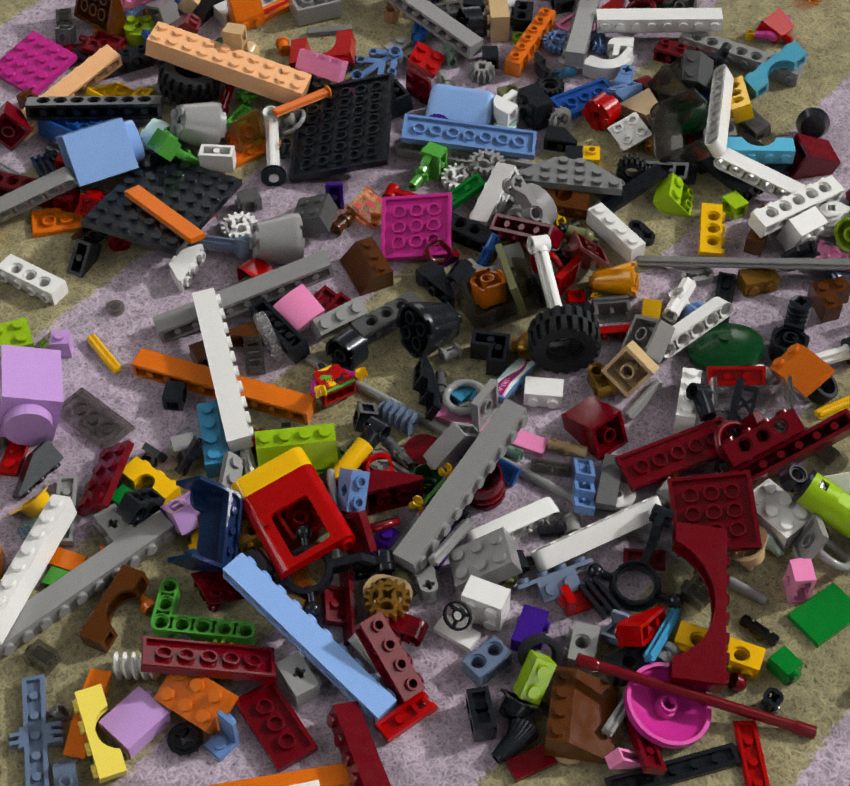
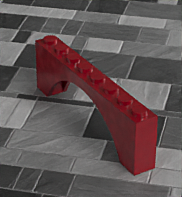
[668,522,730,694]

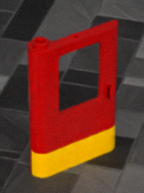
[231,447,356,580]

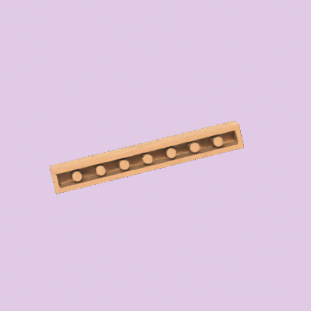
[22,44,122,141]

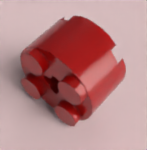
[582,92,622,131]

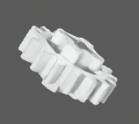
[441,163,473,191]
[220,211,258,239]

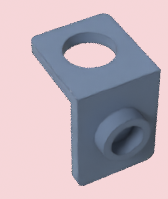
[52,758,79,786]

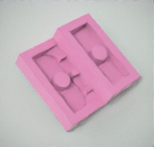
[273,283,325,332]

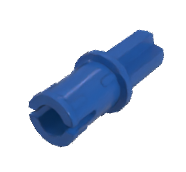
[476,232,501,267]

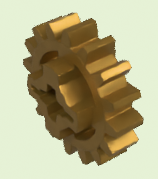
[364,577,411,622]

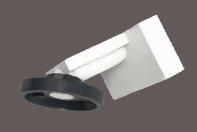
[433,600,481,652]

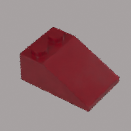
[562,230,610,272]
[365,469,423,516]

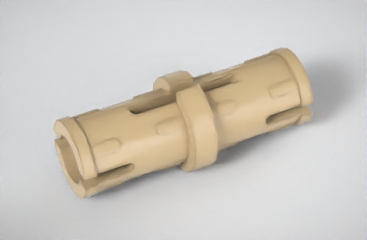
[547,437,588,459]

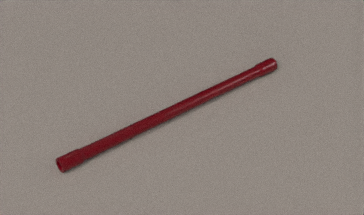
[575,653,817,739]

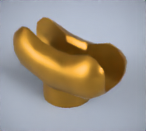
[511,331,530,359]

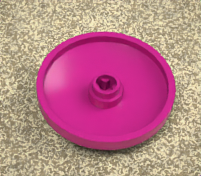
[624,662,712,749]

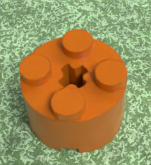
[469,267,507,309]

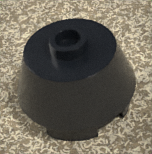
[796,107,830,138]

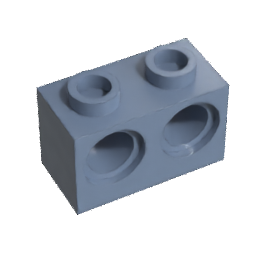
[462,636,513,687]

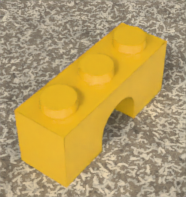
[121,456,181,505]

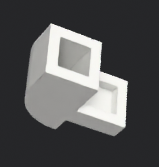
[607,36,635,59]
[493,89,518,126]

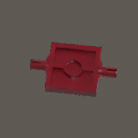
[79,30,126,56]

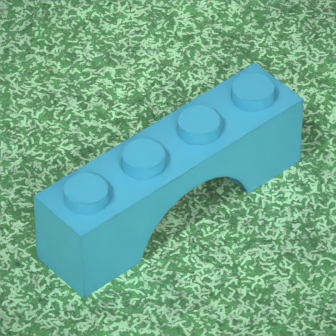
[744,41,807,98]
[727,137,796,164]

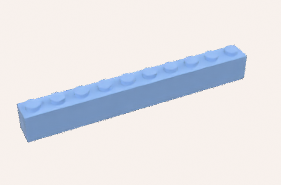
[223,552,397,723]

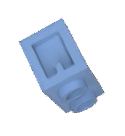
[204,710,240,762]

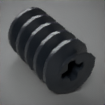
[784,295,813,330]

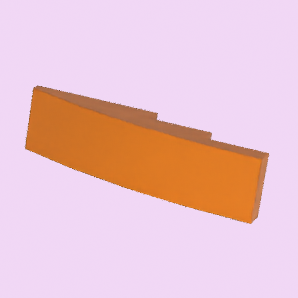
[63,668,113,760]

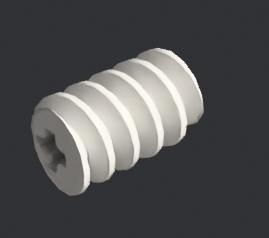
[820,201,843,237]
[113,651,160,680]

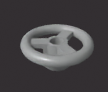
[279,108,306,135]

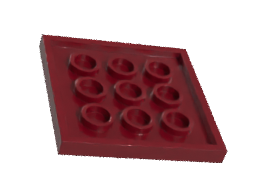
[667,470,762,557]

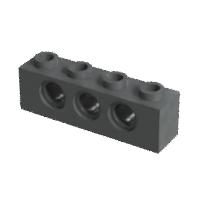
[351,291,422,345]

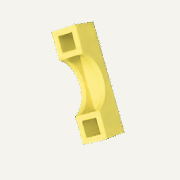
[71,684,127,784]

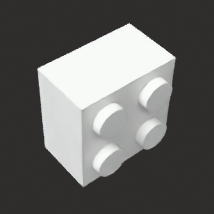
[776,206,828,251]
[461,575,511,632]

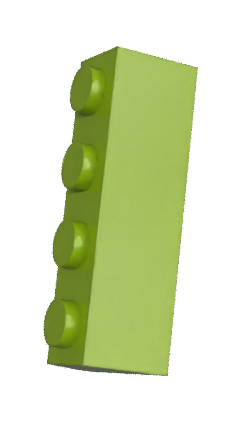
[255,423,338,472]

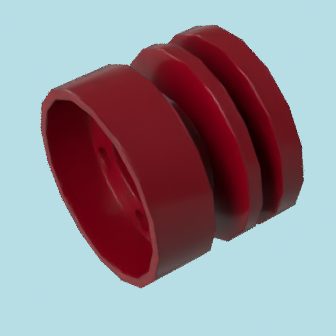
[469,463,506,511]

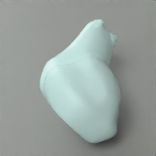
[765,532,784,558]

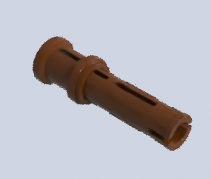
[330,197,369,236]

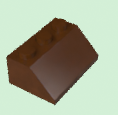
[340,237,394,296]

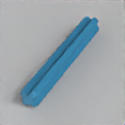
[643,607,681,663]

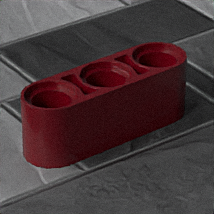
[365,612,429,647]

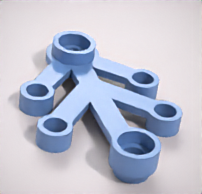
[351,46,403,80]

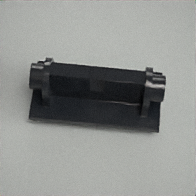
[781,240,821,258]

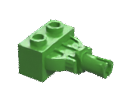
[147,128,200,166]
[408,141,448,191]

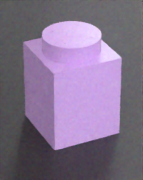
[0,344,63,445]

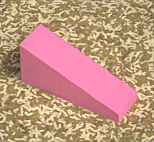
[605,747,641,770]

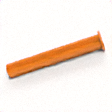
[272,85,332,117]

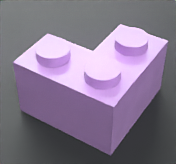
[160,491,201,536]

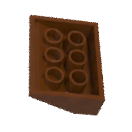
[74,0,126,35]
[544,666,619,765]

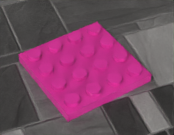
[0,31,78,96]
[381,192,452,261]

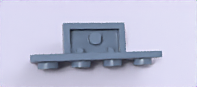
[512,556,593,603]

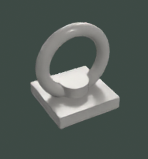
[442,378,499,432]
[791,514,850,571]

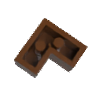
[807,276,850,323]

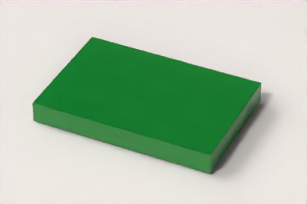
[787,582,850,648]

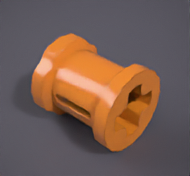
[275,36,291,57]

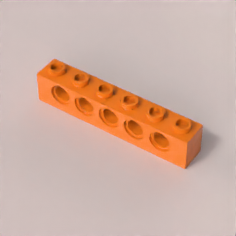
[504,7,556,78]

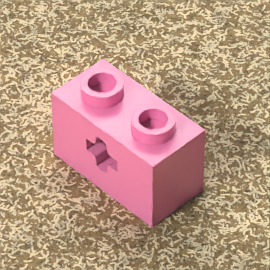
[783,558,817,604]

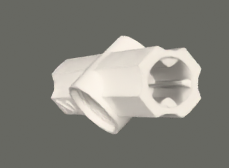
[662,277,696,322]

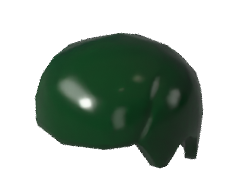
[413,464,443,494]

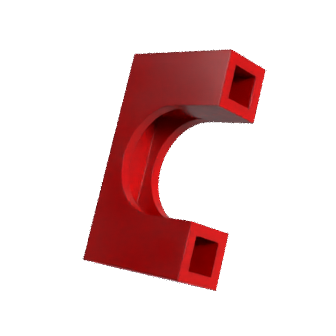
[289,29,356,70]

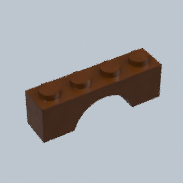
[189,319,268,367]
[79,564,150,654]

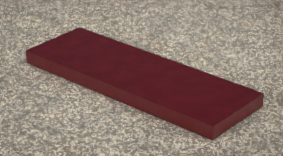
[614,416,741,493]
[140,636,276,683]

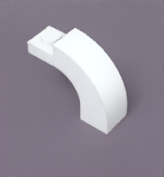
[582,46,634,80]

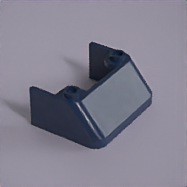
[167,475,243,572]

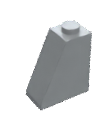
[423,421,480,471]

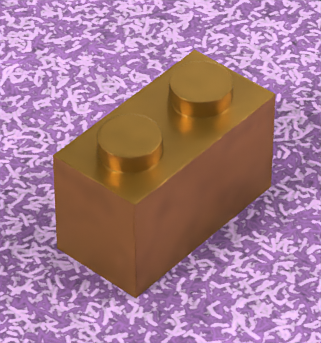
[736,268,780,297]

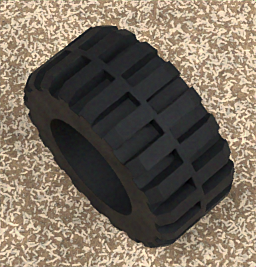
[158,61,221,105]
[528,304,602,374]

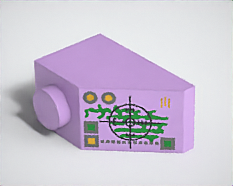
[36,330,74,358]

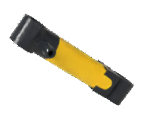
[321,416,391,489]

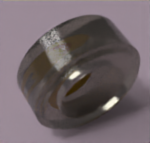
[106,300,125,317]

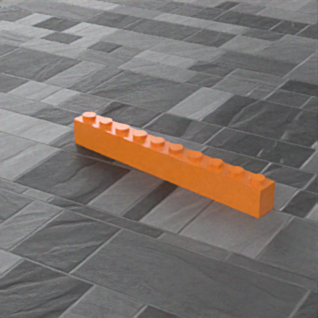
[131,348,317,425]

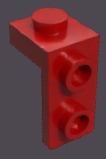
[557,584,604,617]

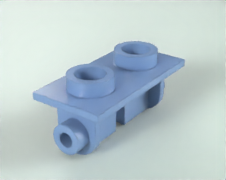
[591,29,607,56]

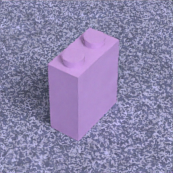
[98,686,172,759]

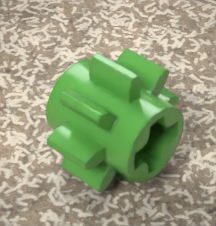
[237,88,257,105]

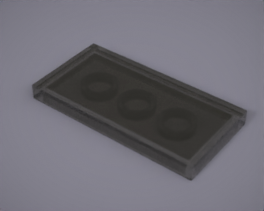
[60,388,134,450]

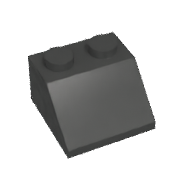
[678,49,714,92]

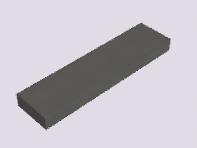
[595,453,622,511]

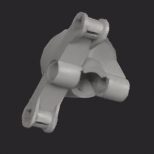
[502,175,562,251]

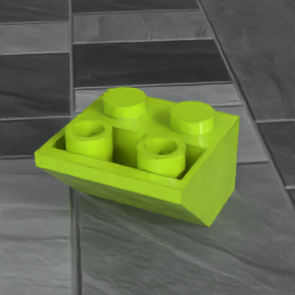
[653,172,694,217]

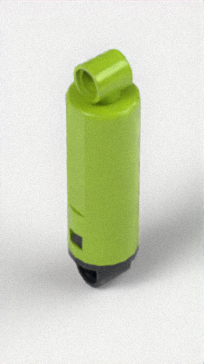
[780,464,850,540]

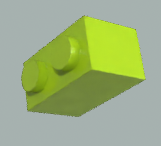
[513,649,557,705]

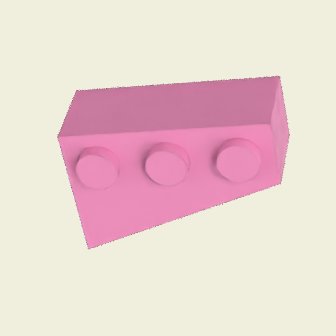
[295,48,349,83]

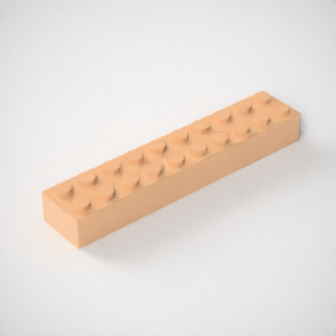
[145,21,312,104]

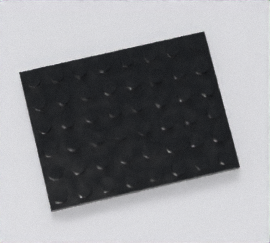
[289,72,394,183]
[81,152,242,256]

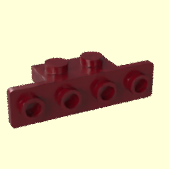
[321,570,357,646]

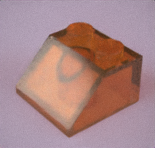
[225,109,266,153]

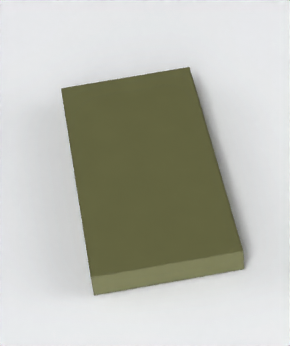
[495,243,528,316]

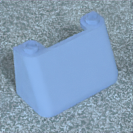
[425,84,495,125]

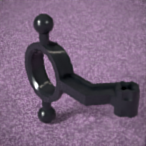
[587,504,684,612]
[283,525,396,618]

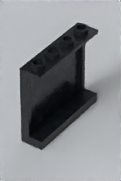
[697,133,790,201]

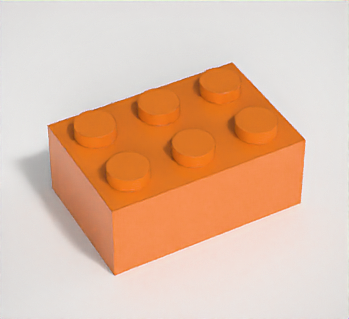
[153,674,239,735]

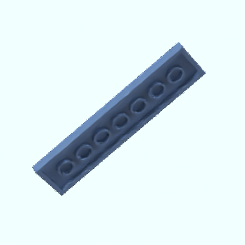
[401,113,537,160]

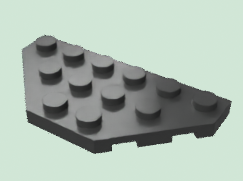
[518,156,622,196]

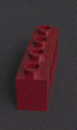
[719,408,806,470]

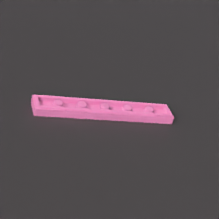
[434,402,549,458]

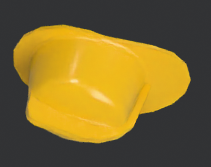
[8,485,50,519]

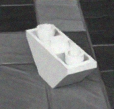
[169,244,206,292]

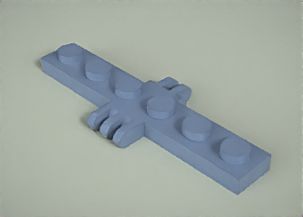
[8,674,64,786]

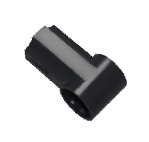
[686,383,717,422]

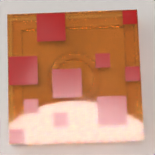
[346,185,382,230]

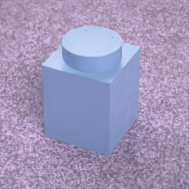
[55,118,145,187]

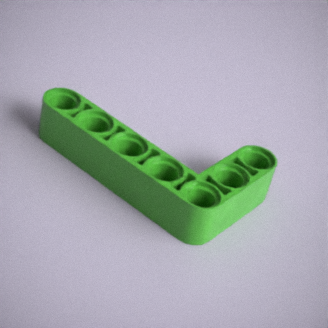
[151,577,257,646]

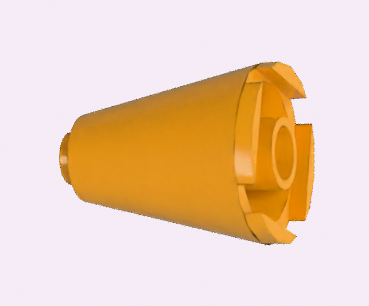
[589,261,639,298]

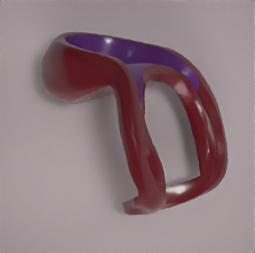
[423,238,460,268]

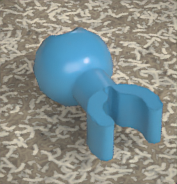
[552,66,577,79]

